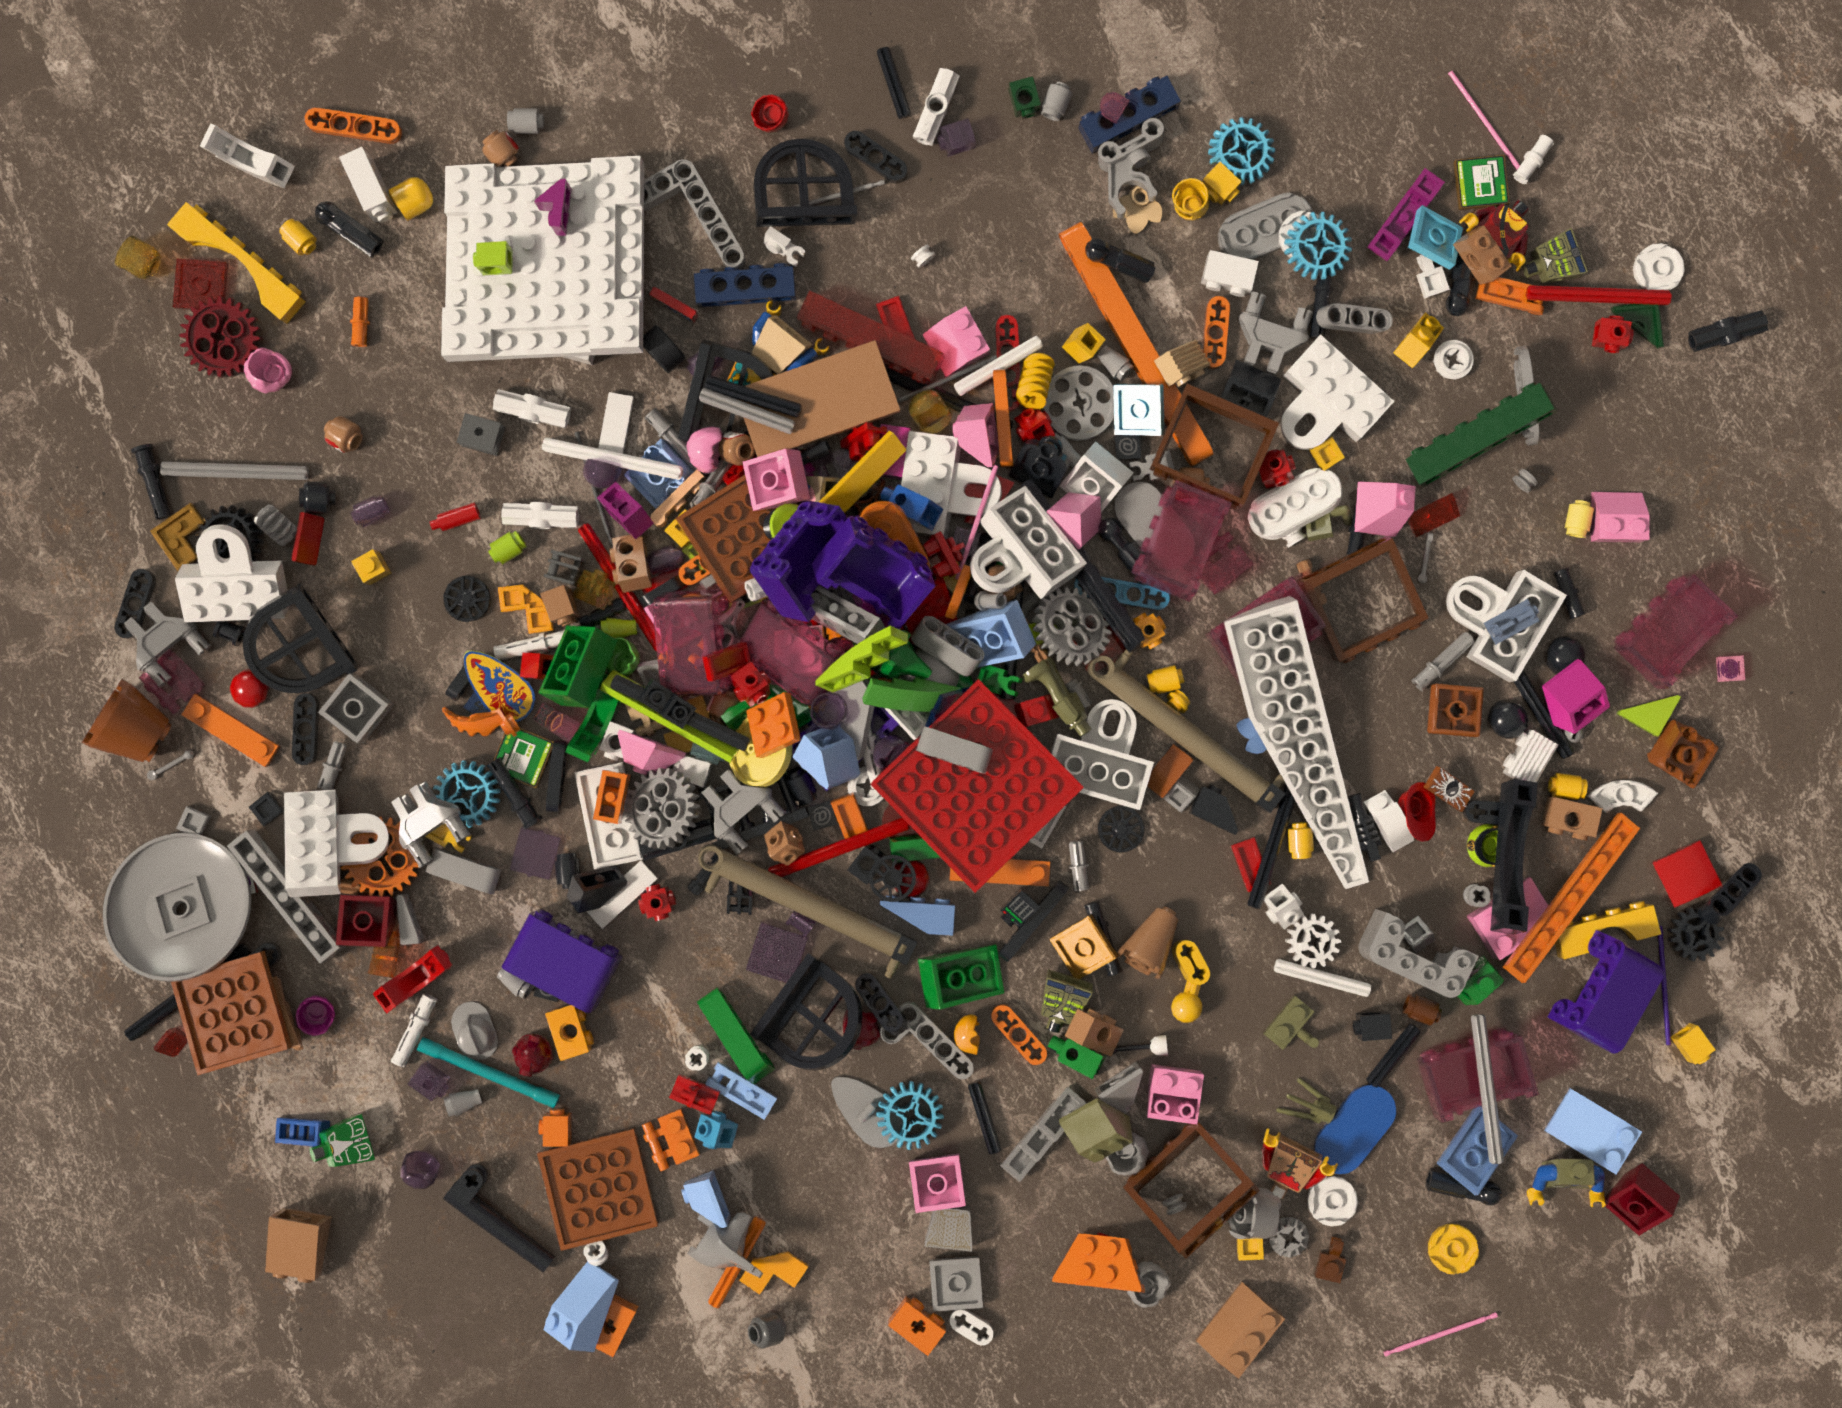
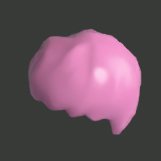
[244,348,292,394]
[686,426,723,473]

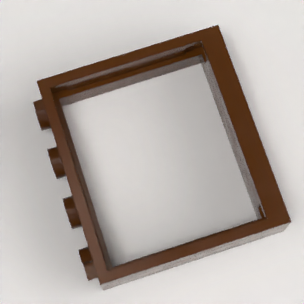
[1149,384,1279,510]
[1297,536,1429,663]
[1123,1122,1261,1259]

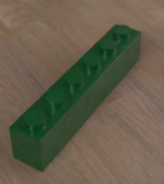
[1405,382,1558,487]

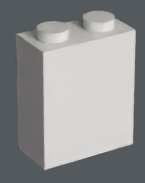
[339,147,398,223]

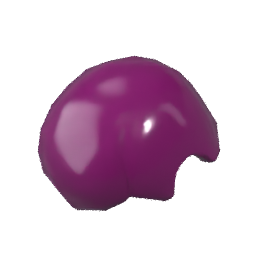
[296,995,335,1036]

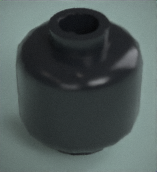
[299,481,336,514]

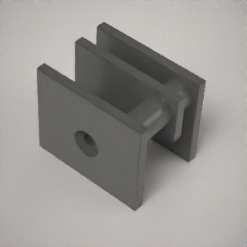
[456,413,506,456]
[544,550,587,588]

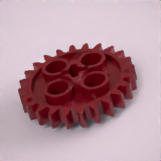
[179,296,263,378]

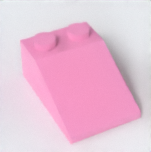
[1467,877,1548,960]

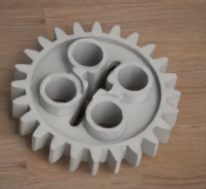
[1032,587,1111,666]
[624,768,700,850]

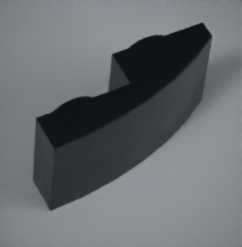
[638,678,697,729]

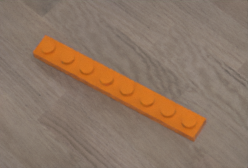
[1503,813,1640,983]

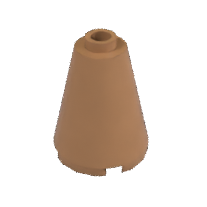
[1117,906,1178,979]

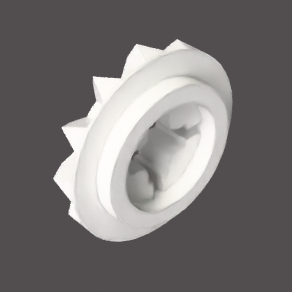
[1433,340,1473,380]
[848,767,883,806]

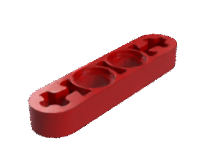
[995,315,1020,412]

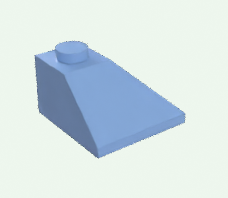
[681,1170,731,1228]

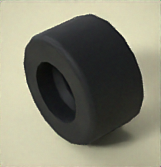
[643,325,686,373]

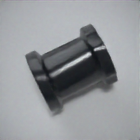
[213,621,246,647]

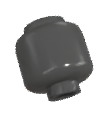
[748,1312,786,1349]

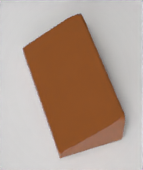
[1147,744,1194,798]

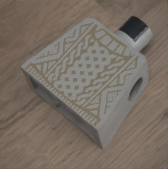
[925,1206,972,1252]

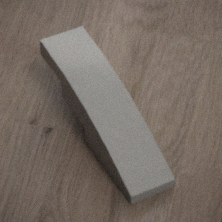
[1000,1087,1086,1182]

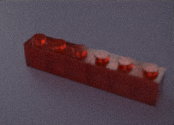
[797,290,945,384]

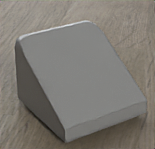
[1163,775,1199,813]
[1403,916,1435,954]

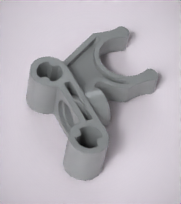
[1098,118,1164,219]

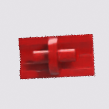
[840,422,887,461]
[922,531,966,579]
[669,1074,720,1115]

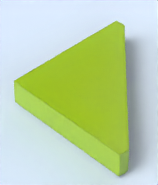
[1616,695,1681,737]

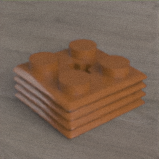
[1427,684,1484,737]

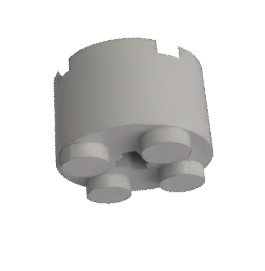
[1226,1188,1281,1239]

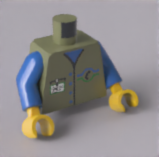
[1527,1159,1606,1207]

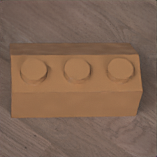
[1196,1281,1285,1379]

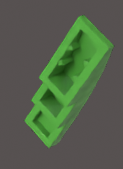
[862,677,962,712]

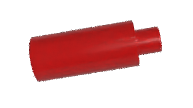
[429,502,481,531]

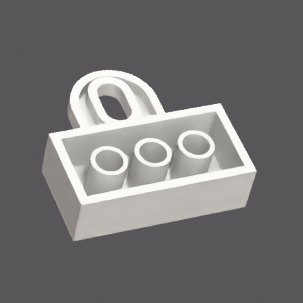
[1280,335,1394,450]
[901,431,1002,539]
[970,486,1087,599]
[175,525,289,622]
[1446,570,1567,682]
[1051,699,1154,810]
[284,790,389,897]

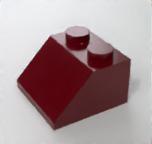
[336,895,397,947]
[1605,1163,1680,1236]

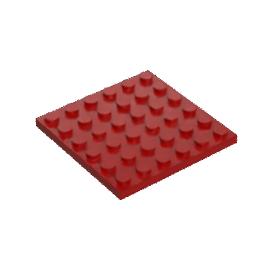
[870,679,1084,893]

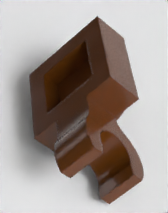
[1315,1236,1346,1283]

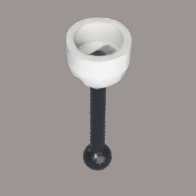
[1112,1035,1168,1056]

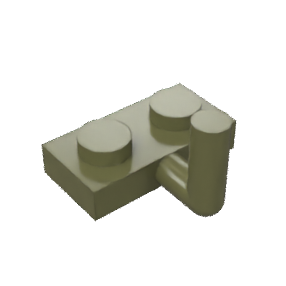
[1306,505,1352,541]
[1263,995,1319,1050]

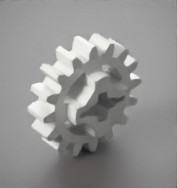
[1285,914,1341,968]

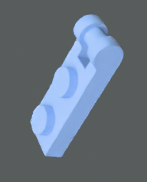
[705,1062,778,1120]

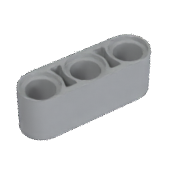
[1316,303,1393,334]
[911,616,985,676]
[916,727,993,774]
[425,848,502,894]

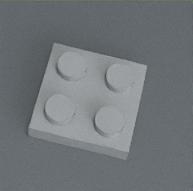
[929,1256,983,1312]

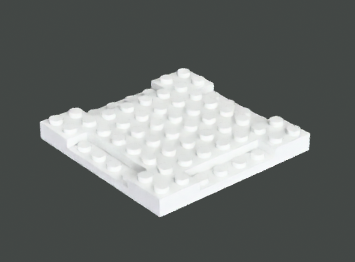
[441,156,644,362]

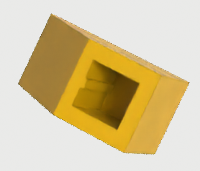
[1393,312,1444,368]

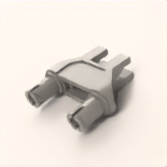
[1239,292,1313,375]
[124,602,211,688]
[701,769,786,855]
[391,782,471,868]

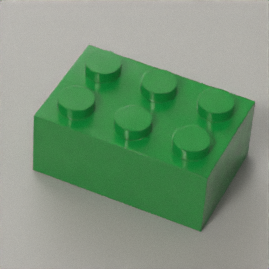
[538,625,618,708]

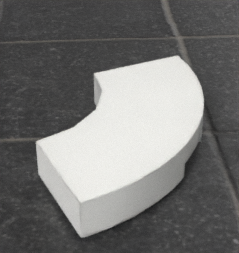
[1586,780,1658,813]

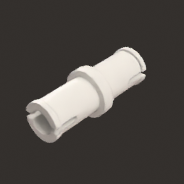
[1513,135,1554,184]

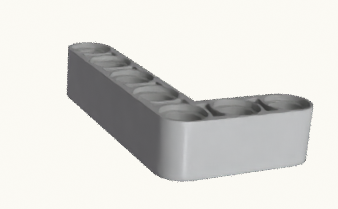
[644,159,746,270]

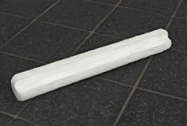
[954,336,1043,396]
[1274,959,1371,997]

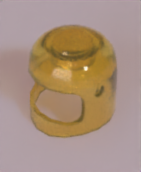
[115,235,161,279]
[908,389,952,434]

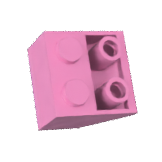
[1147,1064,1204,1125]

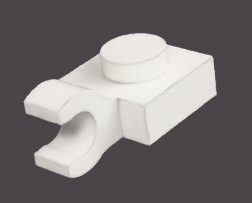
[764,227,805,267]
[1416,255,1450,299]

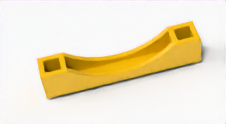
[167,202,306,324]

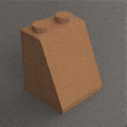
[265,1208,332,1283]

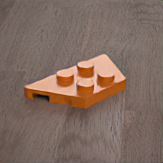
[1052,1233,1145,1293]

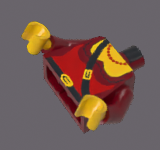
[1459,200,1529,272]

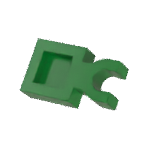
[977,665,1023,697]

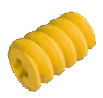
[1016,353,1055,410]

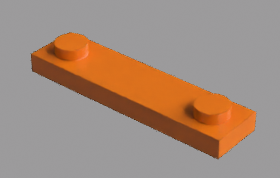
[181,694,280,767]
[950,859,1050,886]

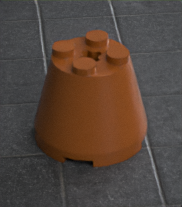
[82,678,172,762]

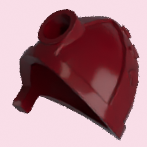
[843,1010,881,1050]
[512,1033,554,1077]

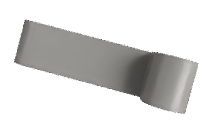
[880,1001,974,1079]

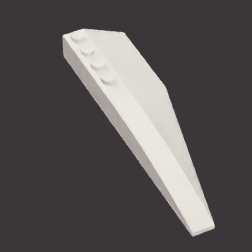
[1224,596,1369,889]

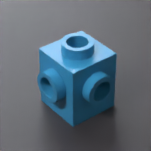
[694,1111,738,1149]

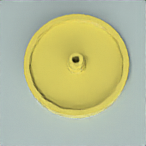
[730,718,792,787]

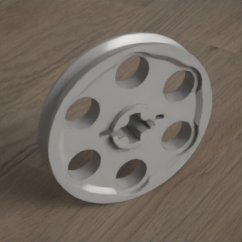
[1043,366,1114,441]

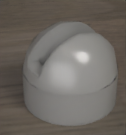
[1562,728,1584,743]

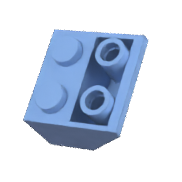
[793,723,860,790]

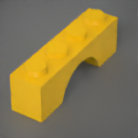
[1555,901,1661,959]

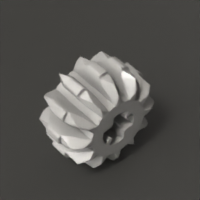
[254,504,297,546]

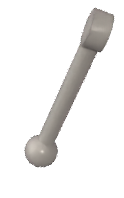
[1417,532,1433,584]
[147,750,194,780]

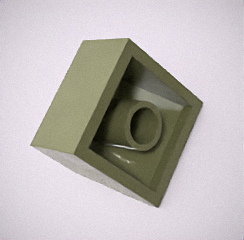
[1059,1098,1133,1163]

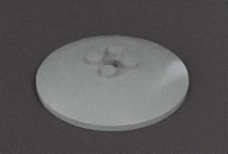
[103,833,251,982]

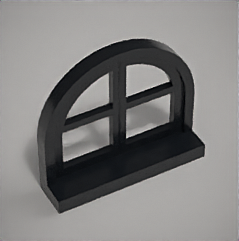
[753,139,857,227]
[678,339,774,441]
[243,583,357,693]
[750,953,863,1071]

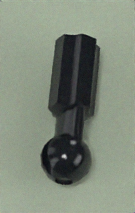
[315,201,384,258]
[1085,238,1156,283]
[1445,253,1474,316]
[1098,518,1159,584]
[1425,1168,1502,1206]

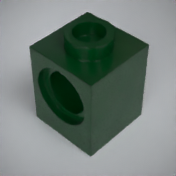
[1008,76,1041,119]

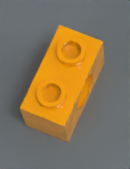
[545,1004,594,1061]

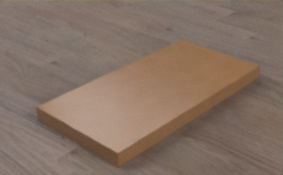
[737,340,900,457]

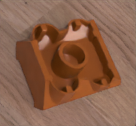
[1647,719,1719,789]

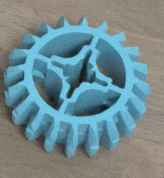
[1208,117,1275,185]
[1284,212,1352,280]
[433,761,501,828]
[876,1081,944,1150]

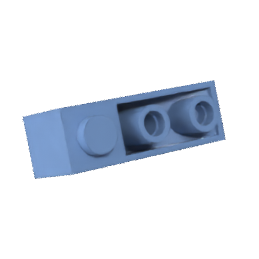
[880,895,955,936]

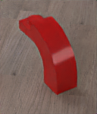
[373,945,452,1014]

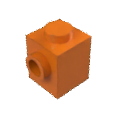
[539,1108,572,1147]

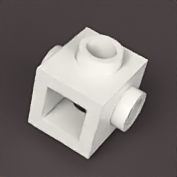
[1263,884,1304,929]

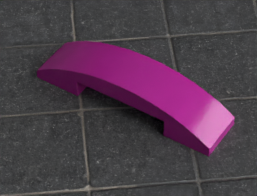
[1367,168,1445,261]

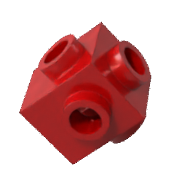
[1592,316,1634,353]
[1014,408,1056,442]
[1259,449,1296,489]
[730,662,771,707]
[638,883,676,921]

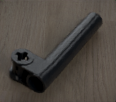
[443,1164,556,1273]

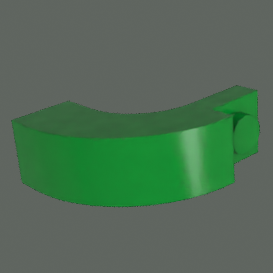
[566,674,622,762]
[721,684,814,731]

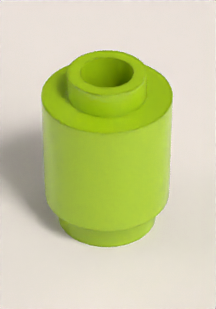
[488,530,527,565]

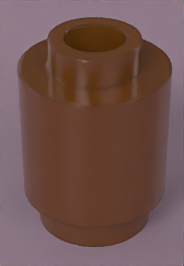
[1402,994,1442,1026]

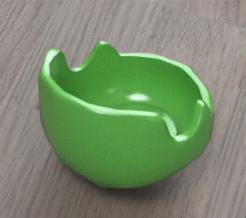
[606,637,640,676]

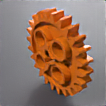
[341,817,419,897]

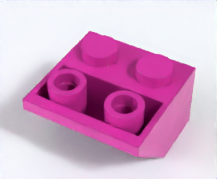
[1542,659,1610,734]

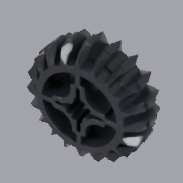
[195,505,264,562]

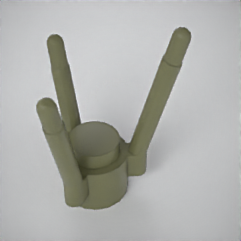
[1276,1078,1336,1124]

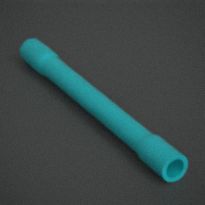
[417,1037,560,1109]

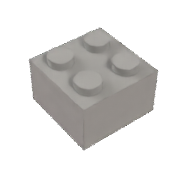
[318,673,395,744]

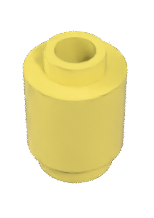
[1565,500,1594,538]

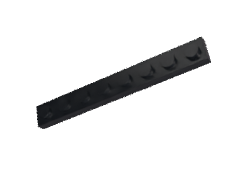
[1019,479,1145,653]

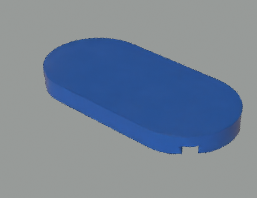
[1314,1085,1396,1174]

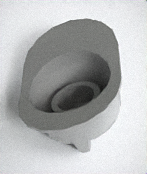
[451,1001,498,1060]

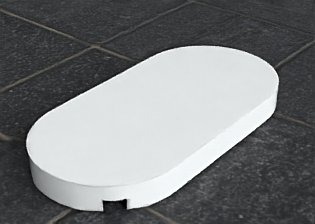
[1248,468,1343,540]

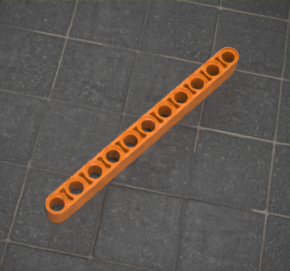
[1059,222,1214,467]

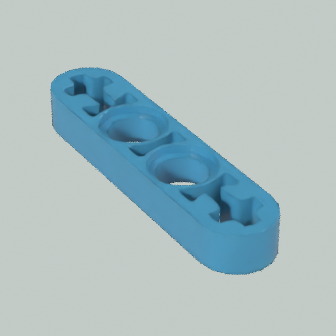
[1074,577,1170,610]

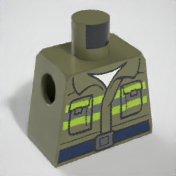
[1522,228,1588,284]
[1041,969,1093,1033]

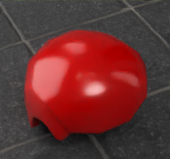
[751,94,789,133]
[230,668,270,708]
[894,860,930,898]

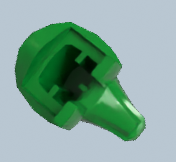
[871,630,932,680]

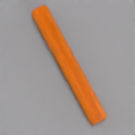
[708,1216,766,1308]

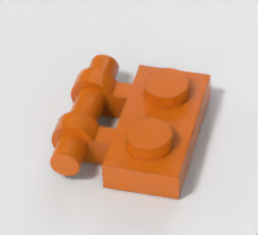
[642,1108,700,1171]

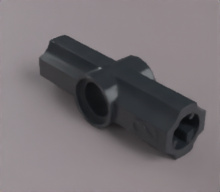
[1688,310,1768,352]
[638,818,716,861]

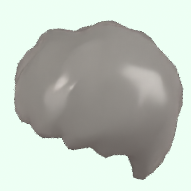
[1105,1132,1149,1176]
[1127,1261,1171,1308]

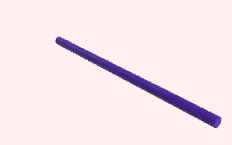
[1658,926,1671,1045]

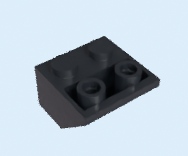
[1220,359,1281,417]

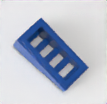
[275,1117,330,1147]

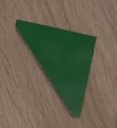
[1611,304,1664,349]

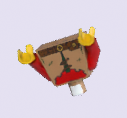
[1261,1129,1338,1199]

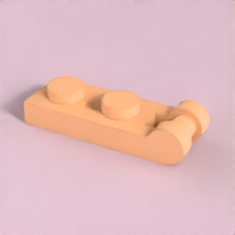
[650,469,706,528]

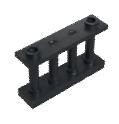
[696,763,809,849]

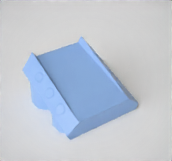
[624,438,694,509]

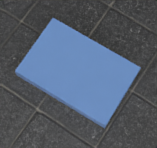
[1437,1104,1518,1195]

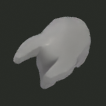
[687,1212,763,1278]

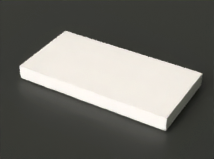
[574,762,644,869]

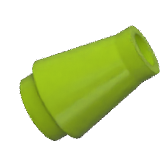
[600,618,637,638]

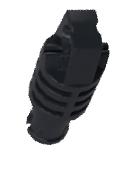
[1348,793,1382,862]

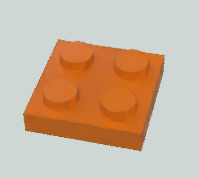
[746,692,801,758]

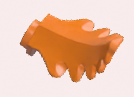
[442,707,521,737]

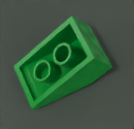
[918,944,1004,1010]

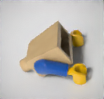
[752,300,829,374]

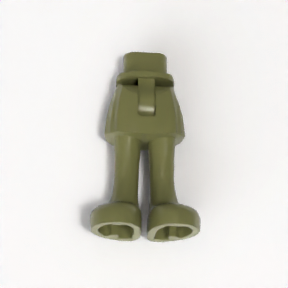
[1021,656,1092,737]

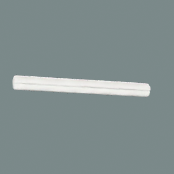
[542,438,683,480]

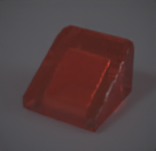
[153,1027,188,1057]

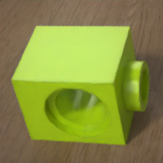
[473,241,513,276]

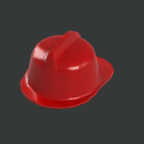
[1398,782,1436,842]

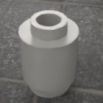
[1041,82,1073,121]
[507,108,544,134]

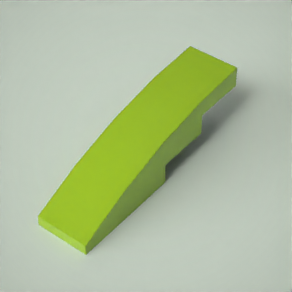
[816,626,908,692]

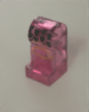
[533,702,582,743]

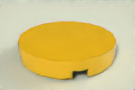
[1428,1223,1479,1274]

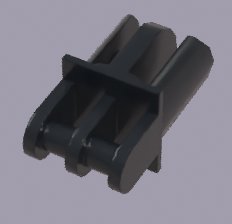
[727,880,754,915]

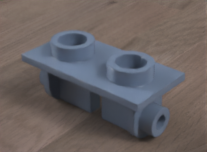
[1483,599,1540,645]

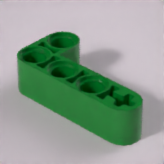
[697,987,775,1084]

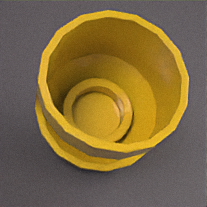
[388,177,433,221]
[1172,178,1210,221]

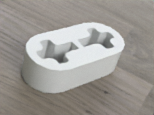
[950,1309,993,1345]

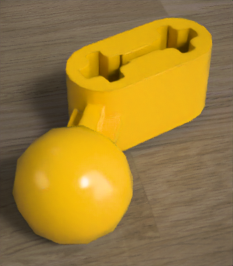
[1171,940,1210,1023]

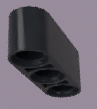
[1701,863,1762,924]

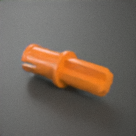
[350,296,370,347]

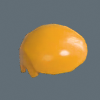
[954,1014,980,1055]

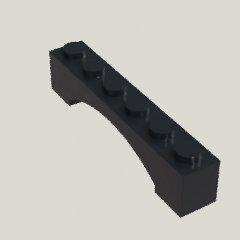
[1490,779,1538,935]

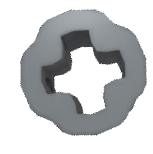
[1463,884,1490,907]

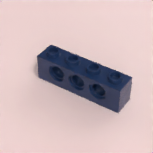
[1078,75,1181,154]
[694,263,796,308]

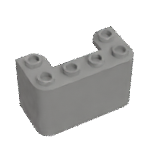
[1358,909,1479,998]

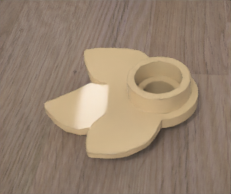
[1113,186,1162,234]

